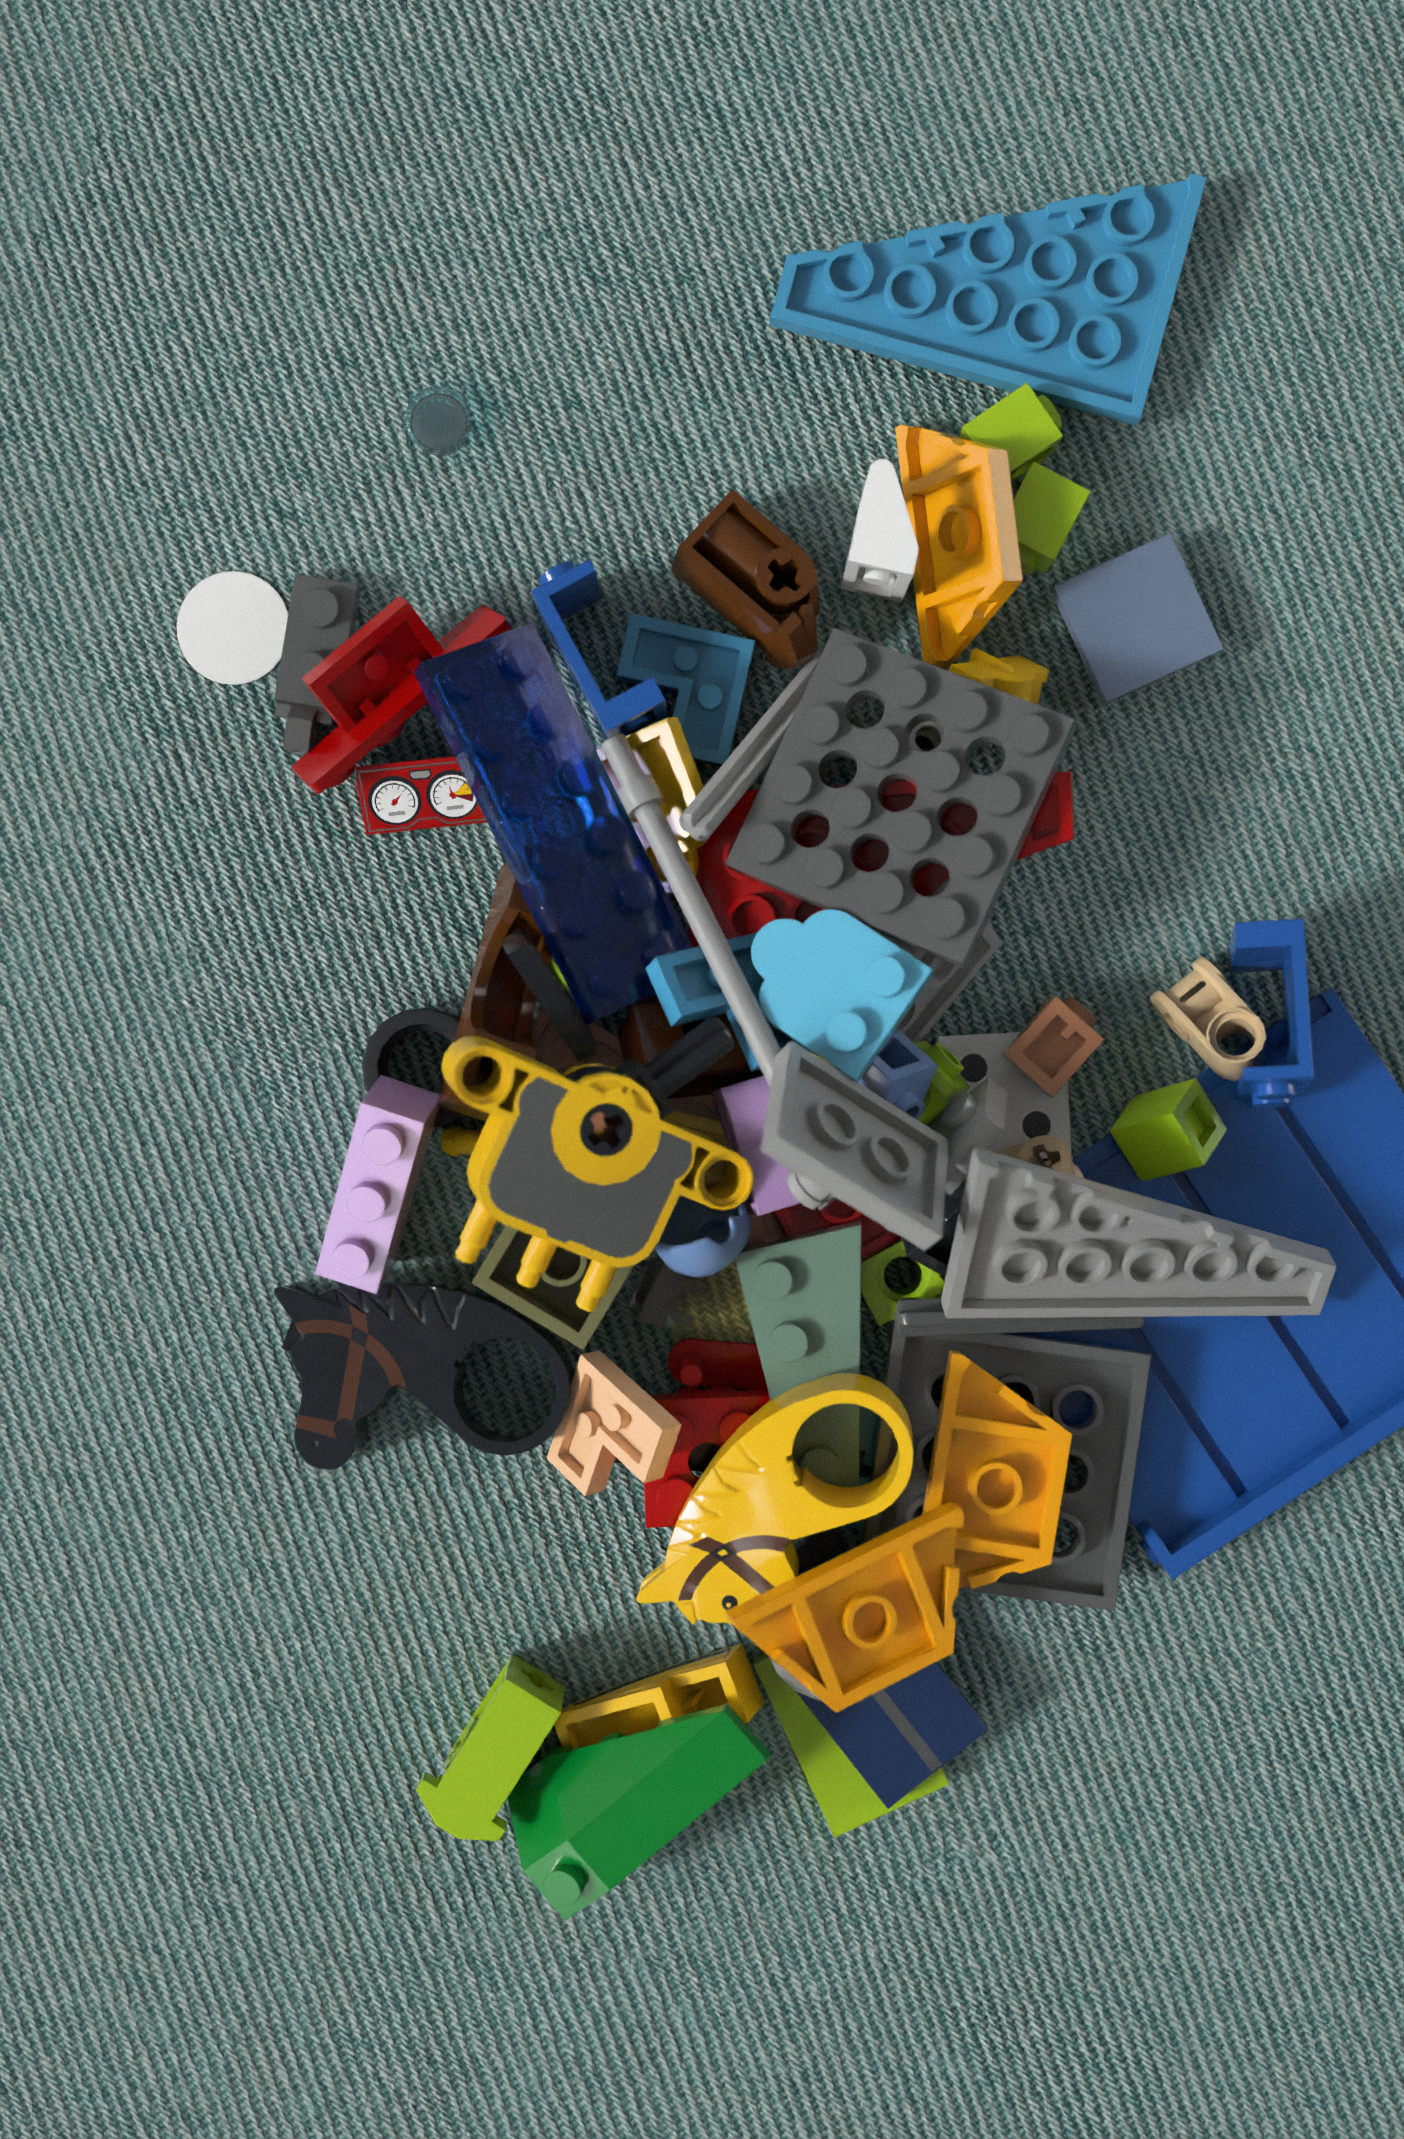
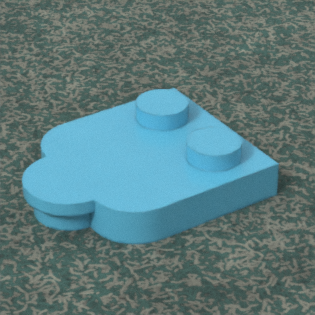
[751,909,934,1083]

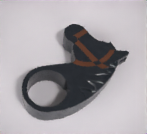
[274,1282,575,1470]

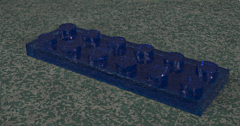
[413,622,693,1026]

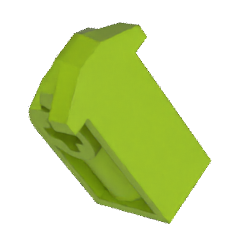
[416,1653,565,1841]

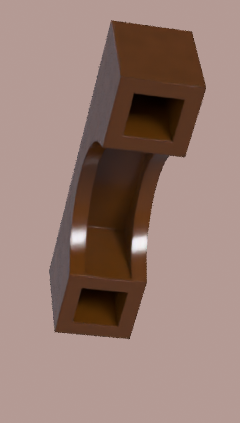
[437,847,584,1121]

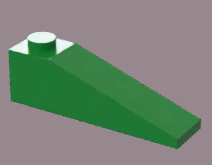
[507,1704,770,1920]

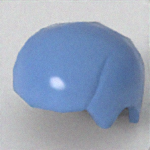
[654,1186,751,1278]

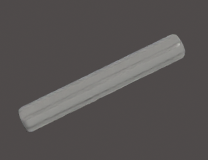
[679,646,825,841]

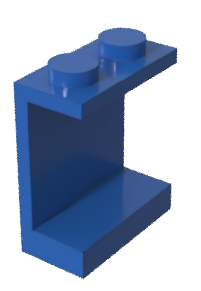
[531,559,667,740]
[1228,919,1314,1108]

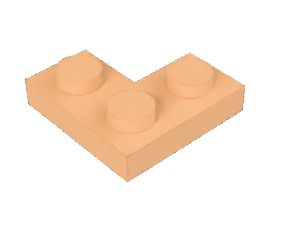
[547,1350,682,1496]

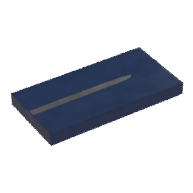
[767,1528,989,1809]

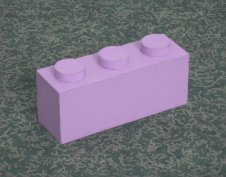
[315,1075,440,1294]

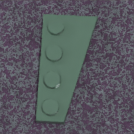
[735,1220,861,1487]

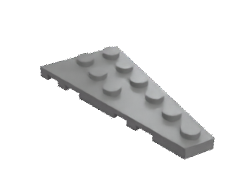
[941,1147,1337,1318]

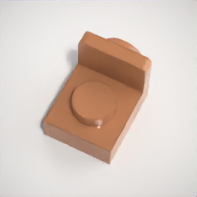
[1001,996,1104,1097]

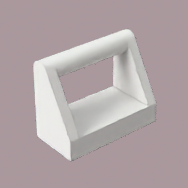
[840,459,919,603]

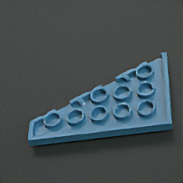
[769,174,1207,426]

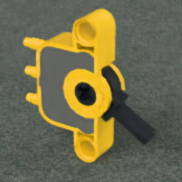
[442,1016,754,1312]

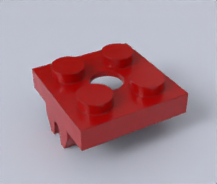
[644,1385,770,1528]

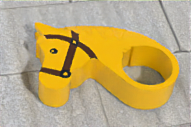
[636,1373,913,1625]

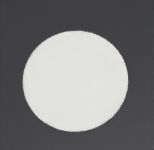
[177,571,288,685]

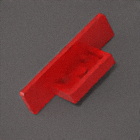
[292,596,512,794]

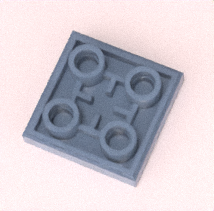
[1051,533,1223,706]

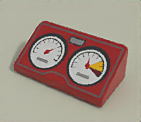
[355,754,493,835]

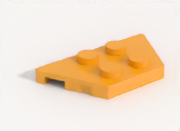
[895,425,1023,669]
[922,1350,1072,1589]
[725,1501,964,1713]

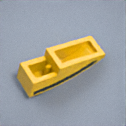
[554,1644,765,1749]

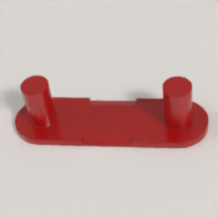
[668,1338,768,1390]

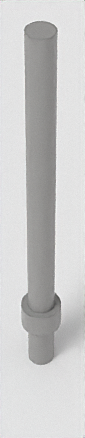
[601,734,781,1086]

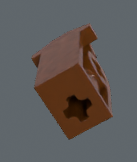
[671,489,819,669]

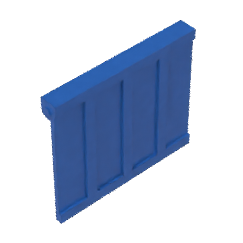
[1016,988,1404,1580]

